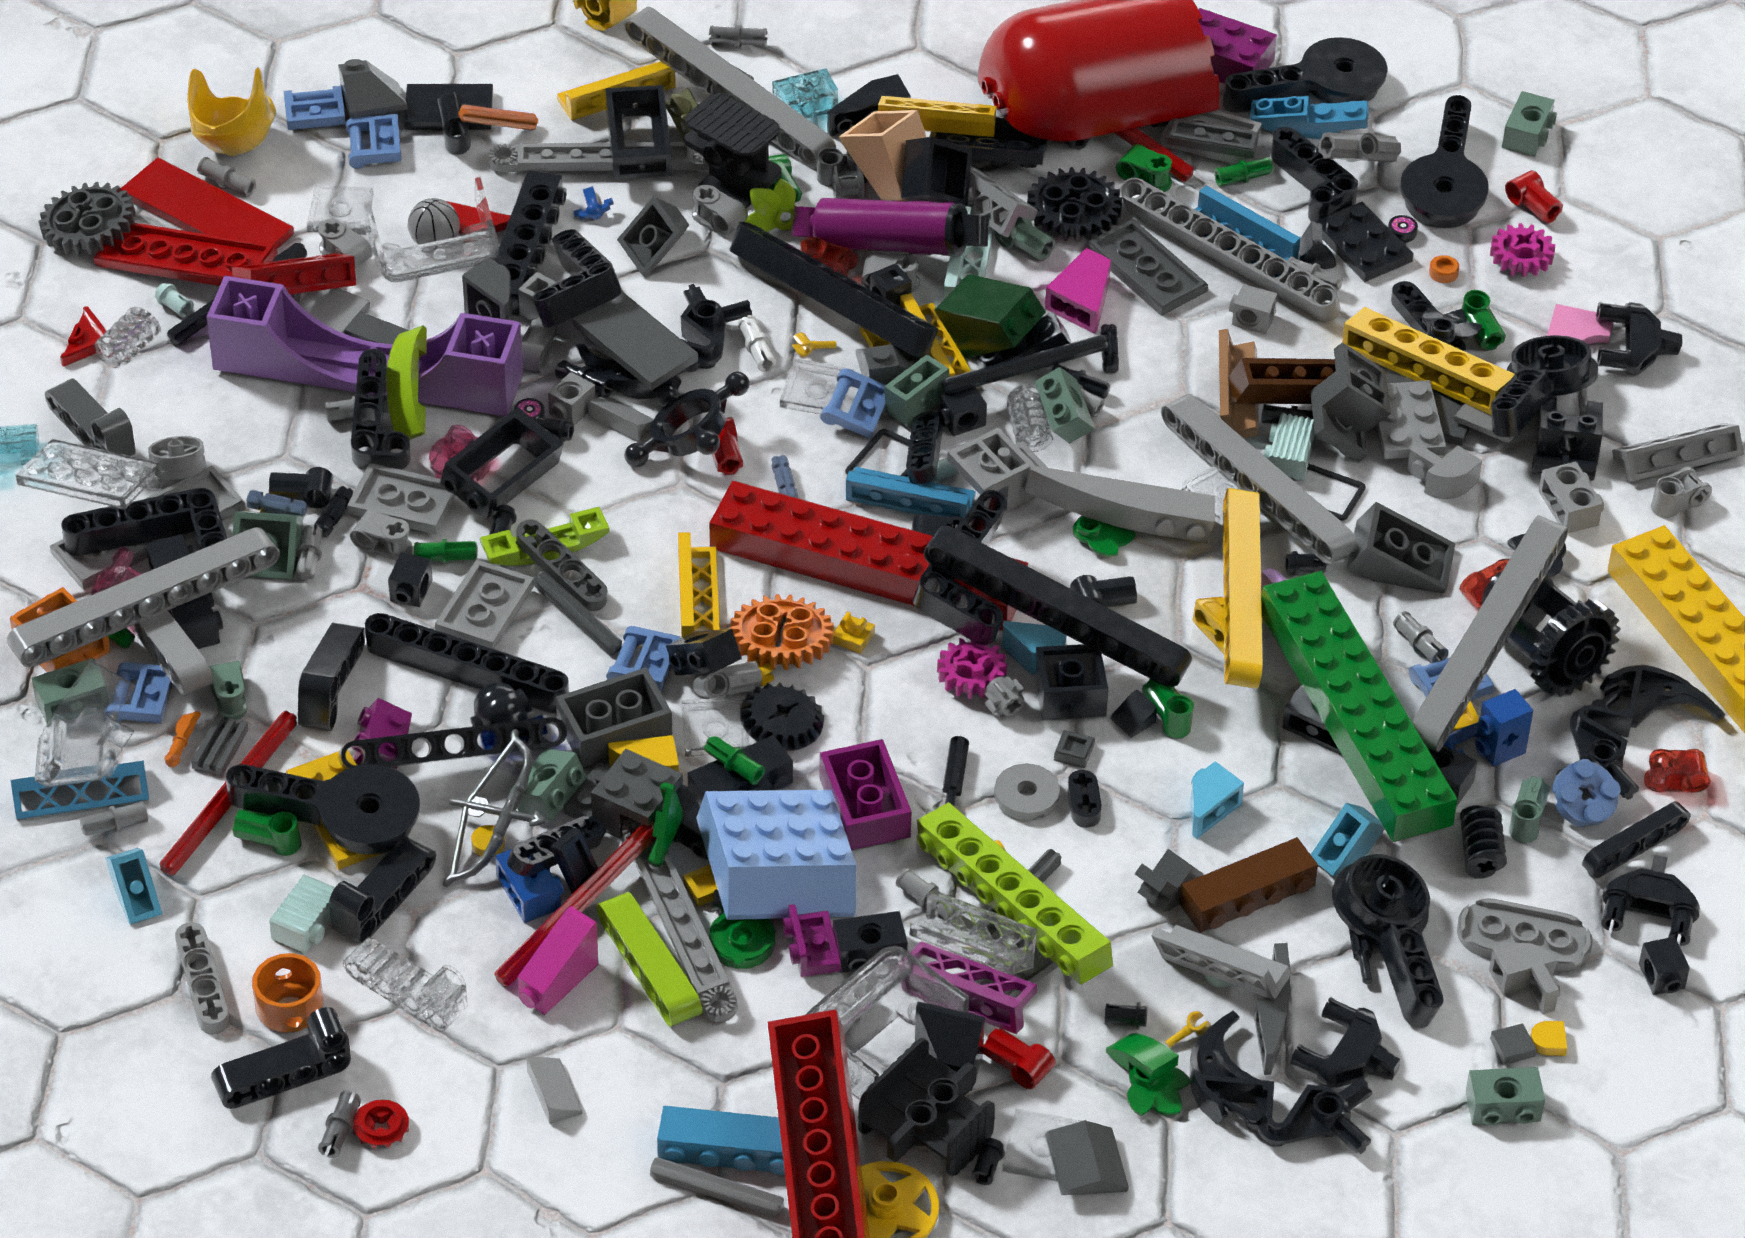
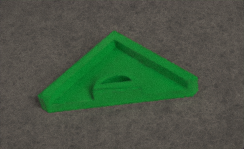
[648,782,684,867]

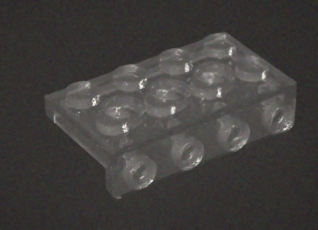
[15,439,162,509]

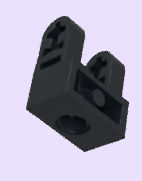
[1536,397,1603,465]

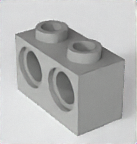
[1538,462,1604,533]

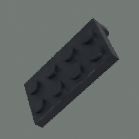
[929,116,1047,168]

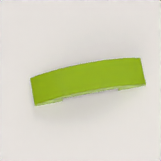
[387,325,427,440]
[480,507,610,566]

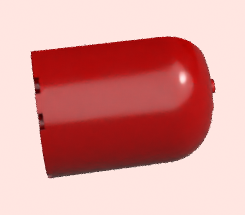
[978,0,1219,141]

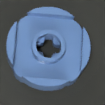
[1552,759,1621,827]

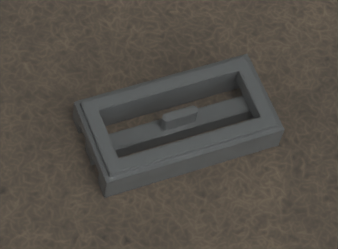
[191,714,249,776]

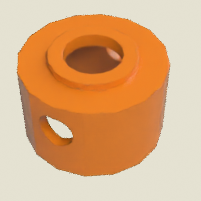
[252,953,324,1033]

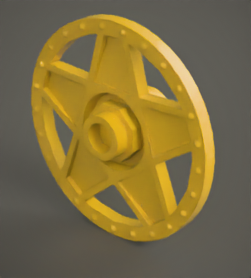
[861,1161,939,1238]

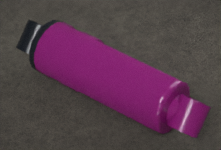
[792,198,990,257]

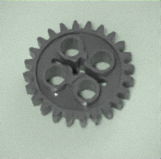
[38,182,136,256]

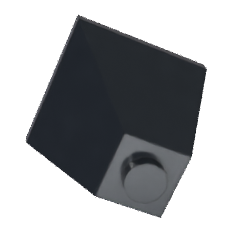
[915,1001,985,1091]

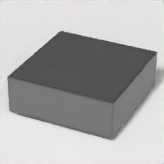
[1054,730,1095,769]
[1490,1023,1537,1065]

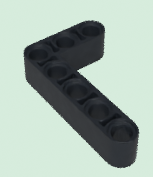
[532,229,622,327]
[61,488,227,556]
[913,490,1007,645]

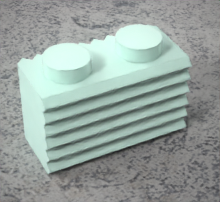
[1264,413,1315,481]
[269,874,335,954]

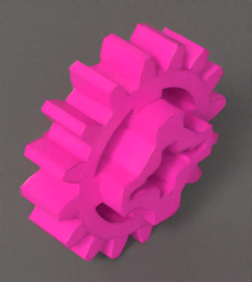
[1490,223,1555,277]
[937,638,1007,699]

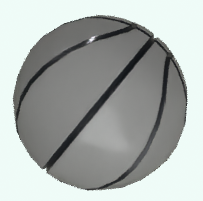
[407,198,460,250]

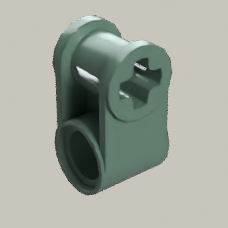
[209,660,247,720]

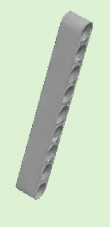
[625,7,836,169]
[1120,178,1341,322]
[1161,394,1358,565]
[1412,515,1569,752]
[7,527,280,667]

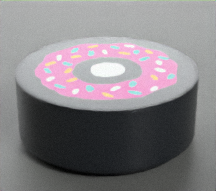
[1388,215,1418,243]
[514,398,545,420]

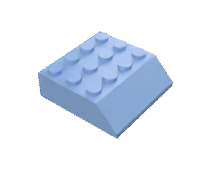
[696,790,856,920]

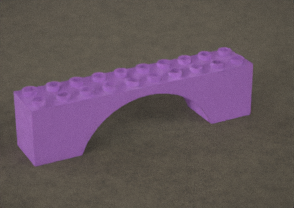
[206,276,523,416]

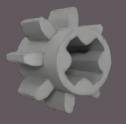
[984,676,1025,717]

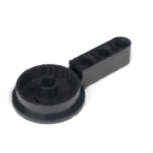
[1222,37,1388,112]
[1400,95,1489,228]
[1491,335,1598,437]
[226,764,420,854]
[1332,854,1444,1028]

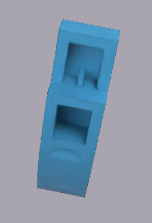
[1250,96,1369,139]

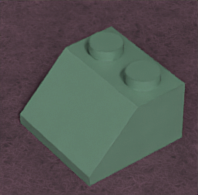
[233,511,303,580]

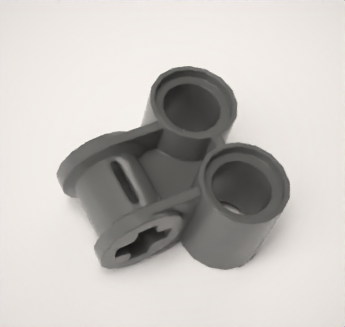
[817,147,868,199]

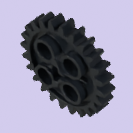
[1027,167,1122,242]

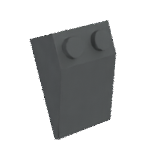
[1347,502,1456,593]

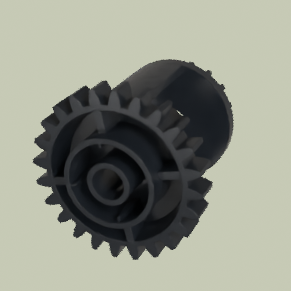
[1481,570,1621,697]

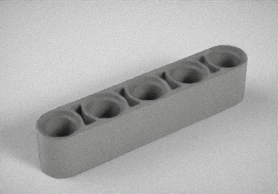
[130,610,214,695]

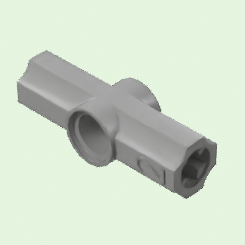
[1318,132,1401,162]

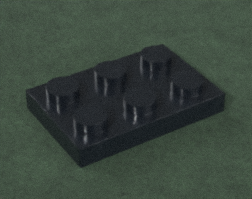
[1314,201,1414,282]

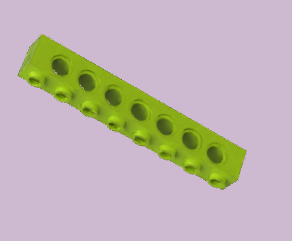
[916,802,1113,985]

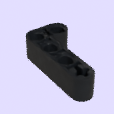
[1271,127,1358,222]
[351,348,410,470]
[298,622,366,731]
[329,836,437,944]
[211,1007,351,1109]

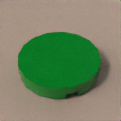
[708,913,775,969]

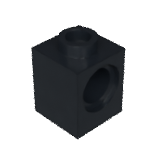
[870,263,912,306]
[937,387,987,437]
[388,552,433,607]
[1639,936,1690,995]

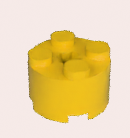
[573,0,637,31]

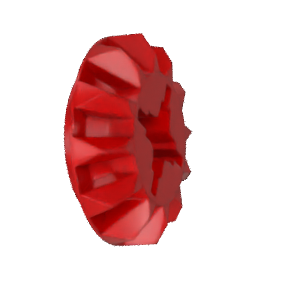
[353,1100,409,1149]

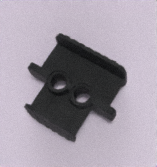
[684,93,782,209]
[858,1038,995,1176]

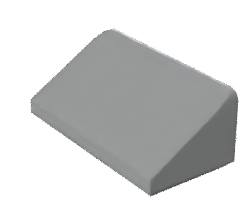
[588,396,654,441]
[526,1056,582,1124]

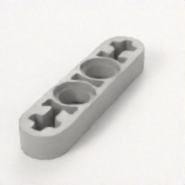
[175,922,230,1034]

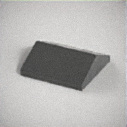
[1045,1120,1129,1195]

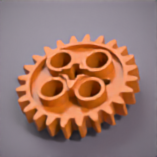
[730,594,834,670]

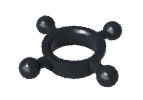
[624,371,750,467]

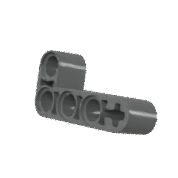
[44,378,136,468]

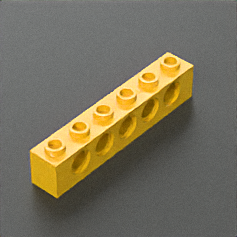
[1342,307,1515,415]

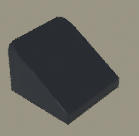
[1110,689,1157,738]

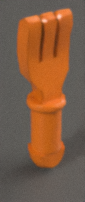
[164,711,201,767]

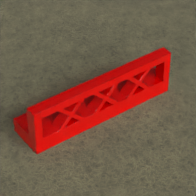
[232,253,356,295]

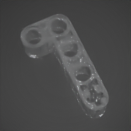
[343,938,468,1032]

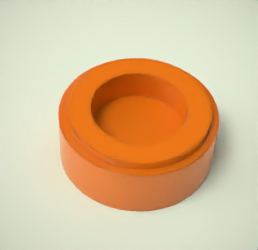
[1429,255,1460,283]

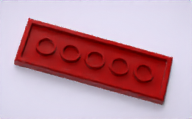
[120,157,294,249]
[93,223,278,286]

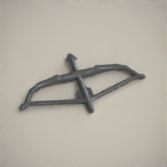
[443,729,545,887]

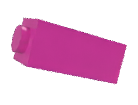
[1045,248,1111,334]
[517,906,598,1015]

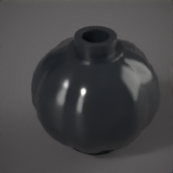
[470,683,532,740]

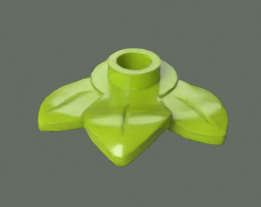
[745,179,796,232]

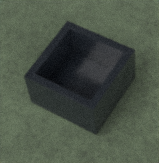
[901,137,972,206]

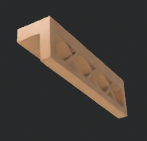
[1219,329,1259,438]

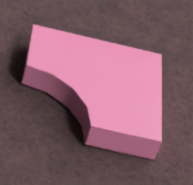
[1547,304,1614,344]

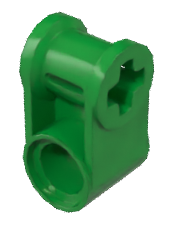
[1115,144,1172,192]

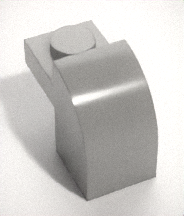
[1407,443,1482,499]
[1489,943,1560,1014]

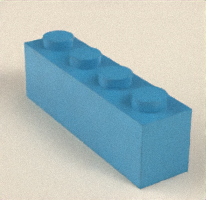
[657,1105,785,1175]

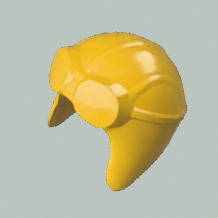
[187,67,276,156]

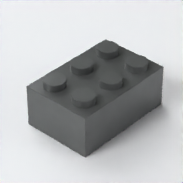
[556,667,672,767]

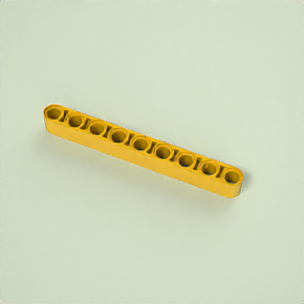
[1223,488,1263,689]

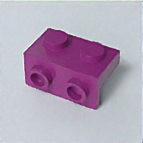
[352,698,412,769]
[783,904,841,977]

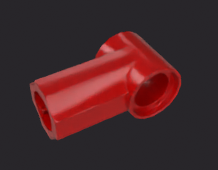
[1505,170,1563,224]
[712,417,743,476]
[983,1028,1056,1090]

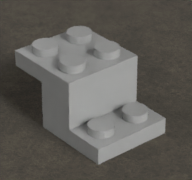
[947,427,1048,512]

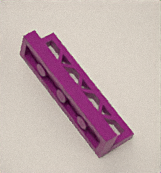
[899,941,1037,1034]

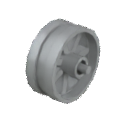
[148,436,206,480]

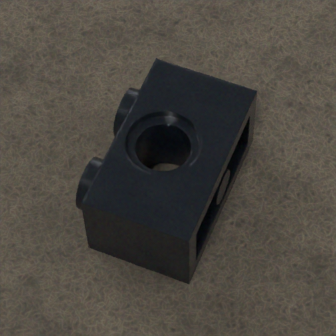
[666,629,742,676]
[833,911,908,973]

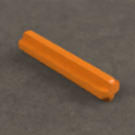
[458,105,538,130]

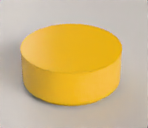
[471,825,505,857]

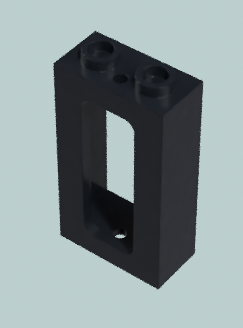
[605,85,672,180]
[440,407,564,520]

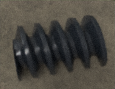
[1460,805,1507,879]

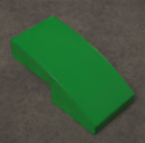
[1106,1033,1179,1080]

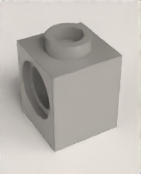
[1229,284,1278,334]
[548,372,595,426]

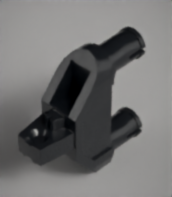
[1596,302,1683,375]
[1601,855,1700,946]
[1290,997,1400,1087]

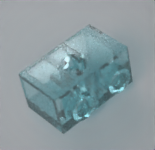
[772,68,838,119]

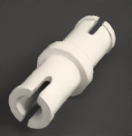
[738,315,776,372]

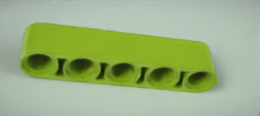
[596,892,703,1027]

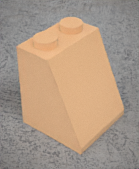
[839,110,926,202]

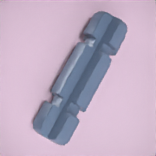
[771,455,798,498]
[246,490,307,519]

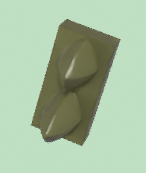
[665,88,698,142]

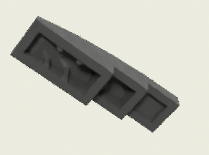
[1254,943,1291,1075]

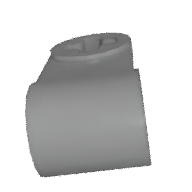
[692,185,748,237]
[318,219,373,268]
[861,252,920,292]
[1651,466,1712,518]
[350,510,413,560]

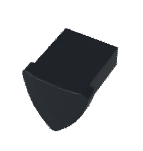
[1299,221,1336,270]

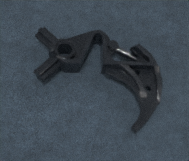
[576,284,752,399]
[1556,665,1725,800]
[1189,1010,1373,1154]

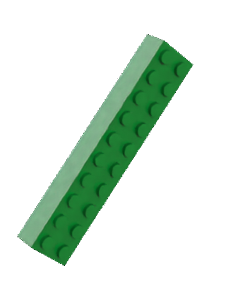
[1261,571,1458,842]

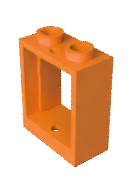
[9,587,110,672]

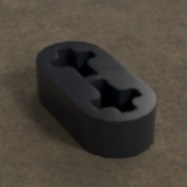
[1067,770,1102,828]

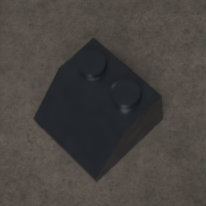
[1035,644,1109,720]

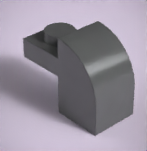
[1135,849,1203,911]

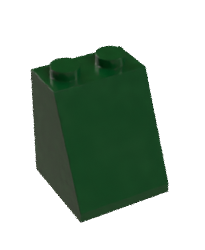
[934,274,1046,359]

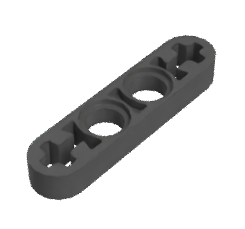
[516,519,608,611]

